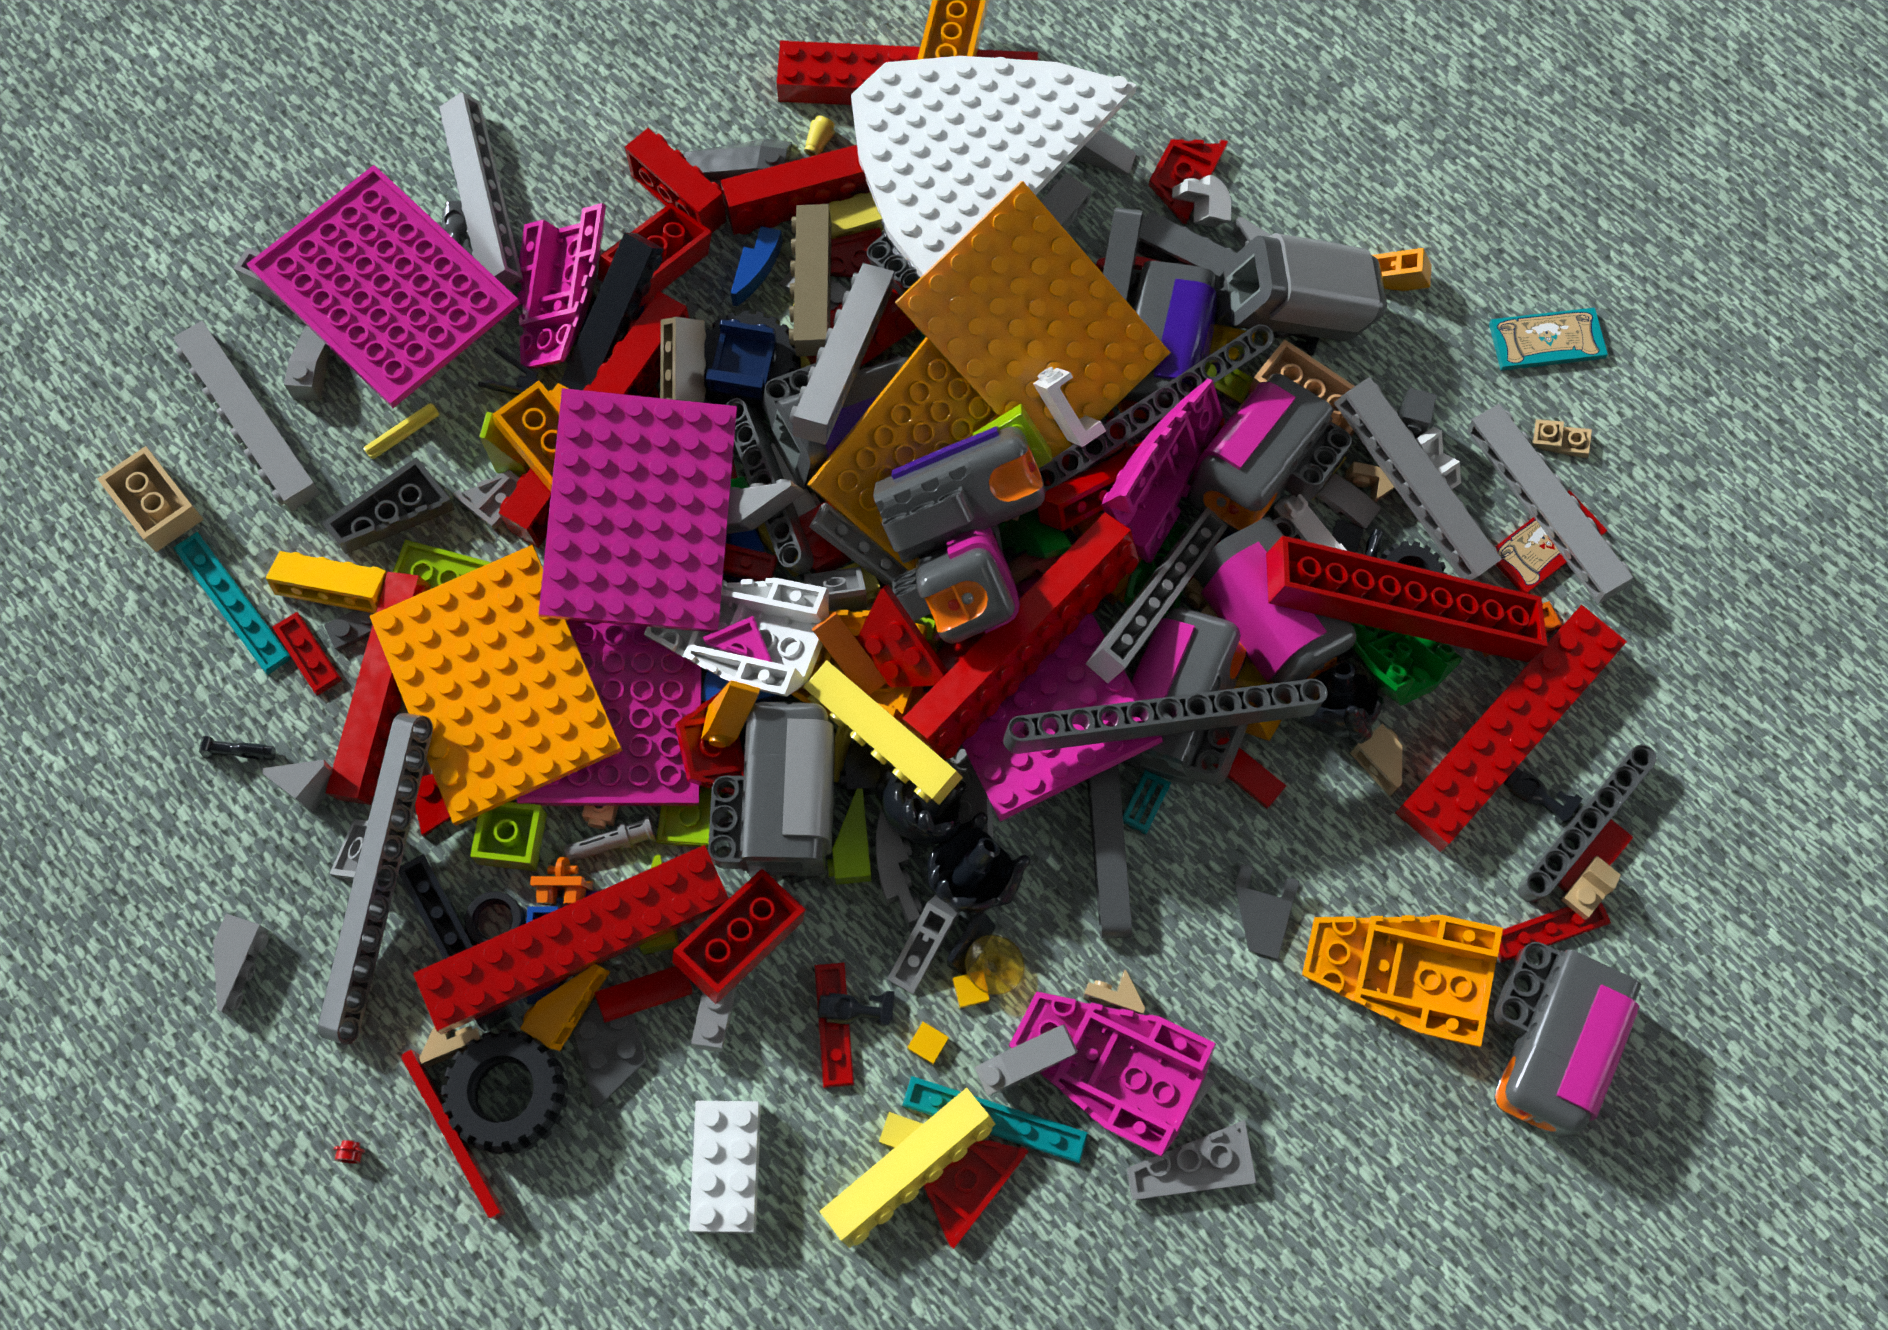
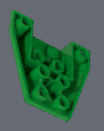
[1350,622,1463,706]

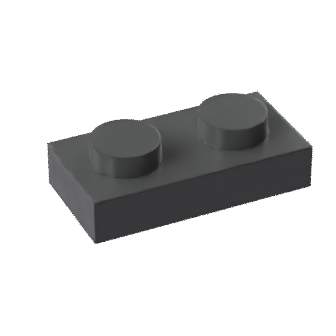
[324,610,375,651]

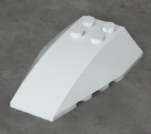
[644,578,829,697]

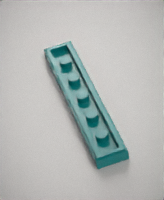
[173,532,292,675]
[902,1076,1088,1164]

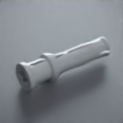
[563,815,656,863]

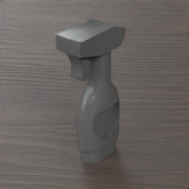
[442,201,473,256]

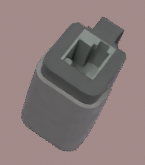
[1216,233,1387,342]
[708,702,835,876]

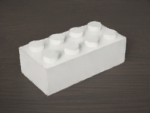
[689,1101,761,1234]

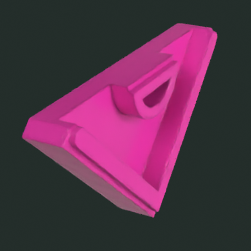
[703,616,772,662]

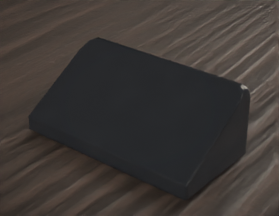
[947,912,996,975]

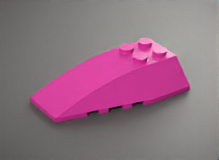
[518,203,606,369]
[1102,379,1223,564]
[1009,991,1216,1157]

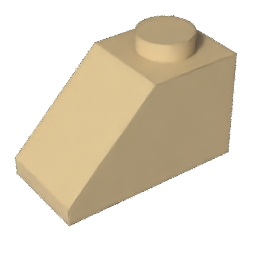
[1350,724,1403,797]

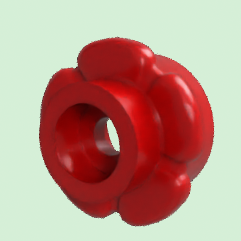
[333,1140,365,1164]

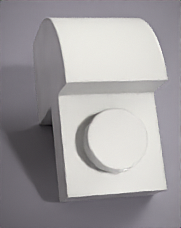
[1172,175,1231,227]
[1415,427,1461,489]

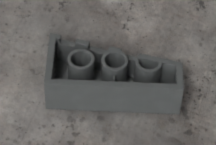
[1137,212,1236,293]
[322,457,455,554]

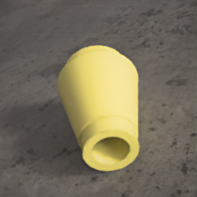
[804,116,835,156]

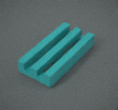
[1123,770,1172,835]

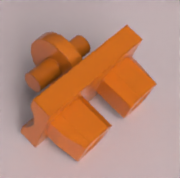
[530,857,593,906]

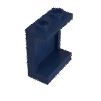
[706,319,777,401]

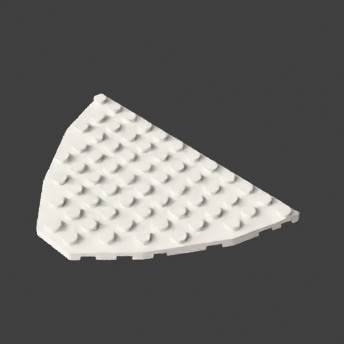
[851,56,1137,277]

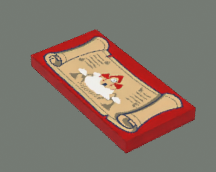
[1495,490,1608,593]

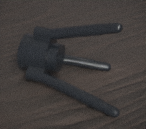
[478,347,543,395]

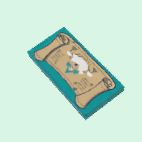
[1489,307,1608,371]

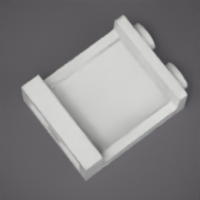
[1033,367,1106,447]

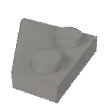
[452,470,519,530]

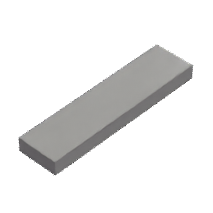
[809,502,908,591]

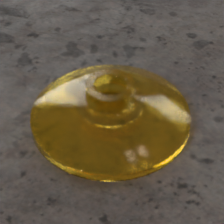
[965,935,1025,995]

